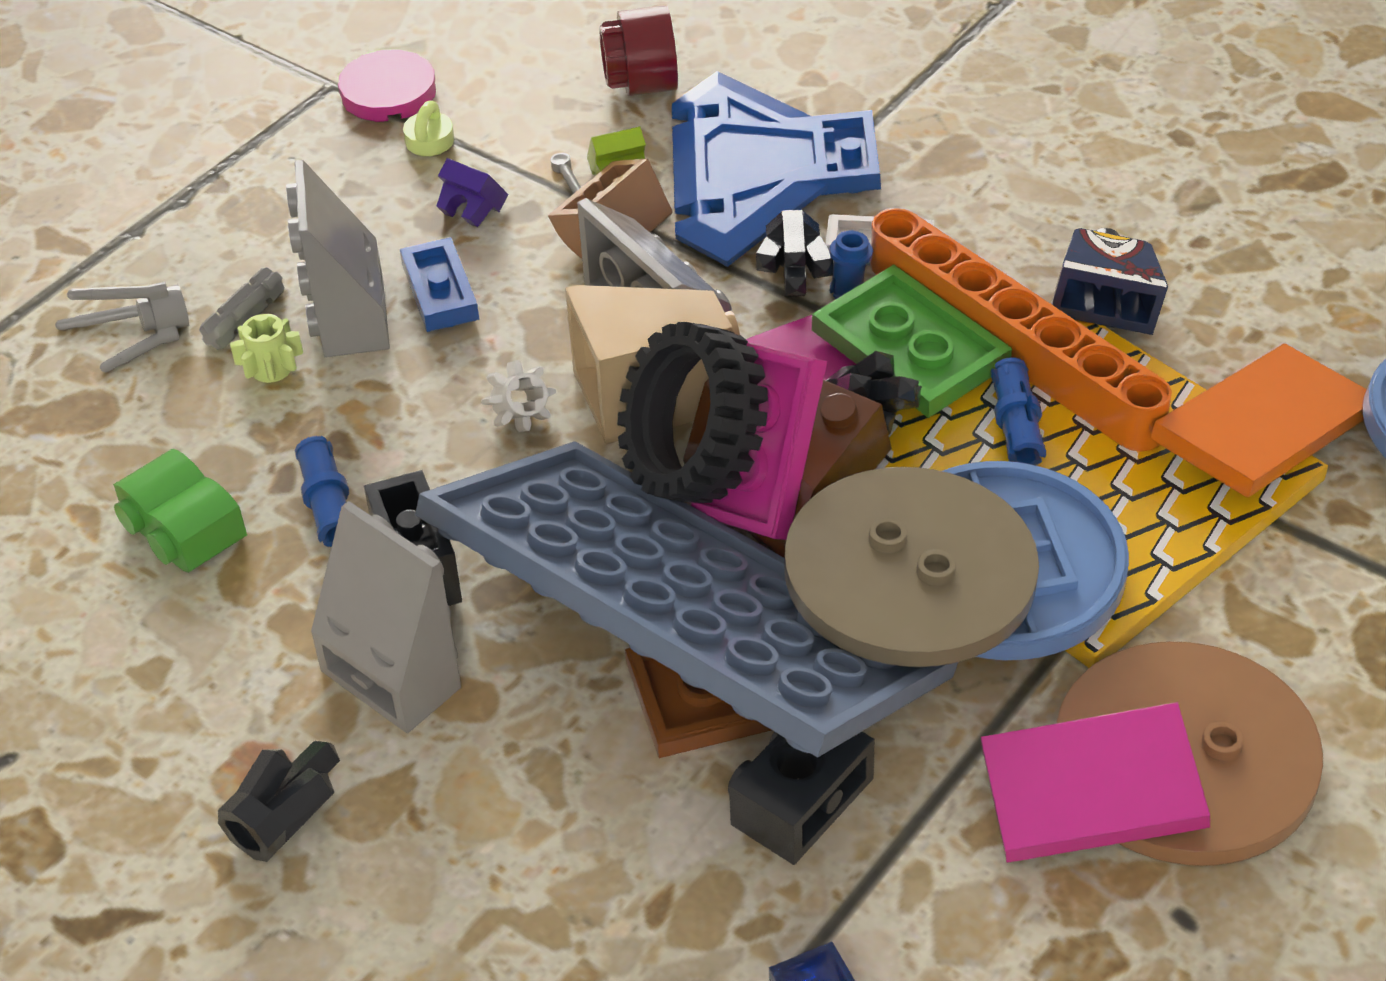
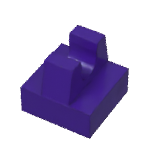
[436,158,509,227]

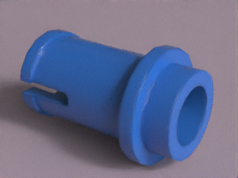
[829,230,873,299]

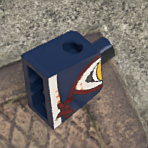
[1051,228,1168,335]

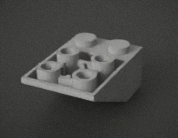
[286,160,390,358]
[311,501,461,734]

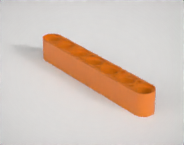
[871,208,1172,452]

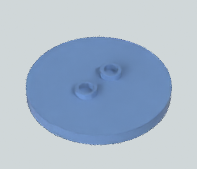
[942,461,1129,660]

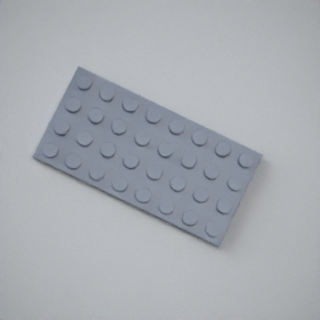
[415,441,958,757]

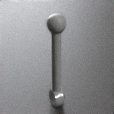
[550,153,581,194]

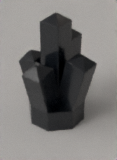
[756,210,833,297]
[826,351,922,435]
[218,741,340,862]

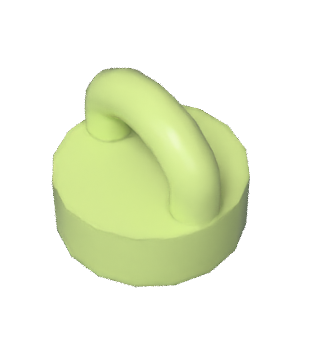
[403,101,455,156]

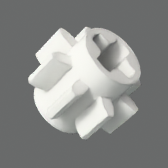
[481,360,557,433]

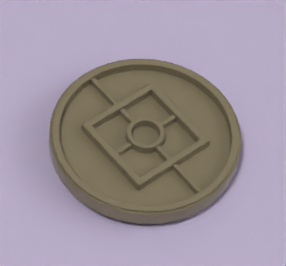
[784,467,1039,667]

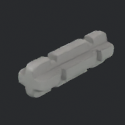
[199,267,285,350]

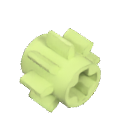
[230,314,303,383]

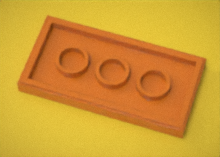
[1150,343,1367,498]

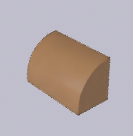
[548,159,673,258]

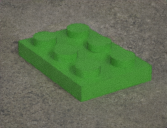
[812,265,1012,418]

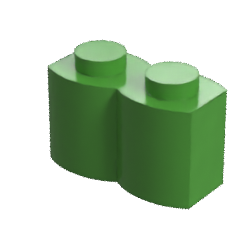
[113,449,247,573]

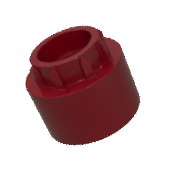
[599,5,678,96]

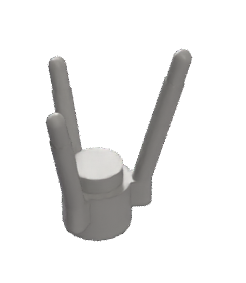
[55,282,189,373]

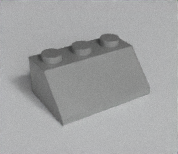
[577,198,733,312]

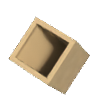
[565,285,740,444]

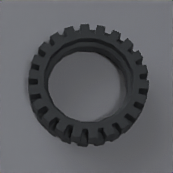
[617,322,768,503]

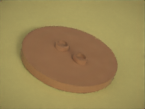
[1056,641,1323,866]

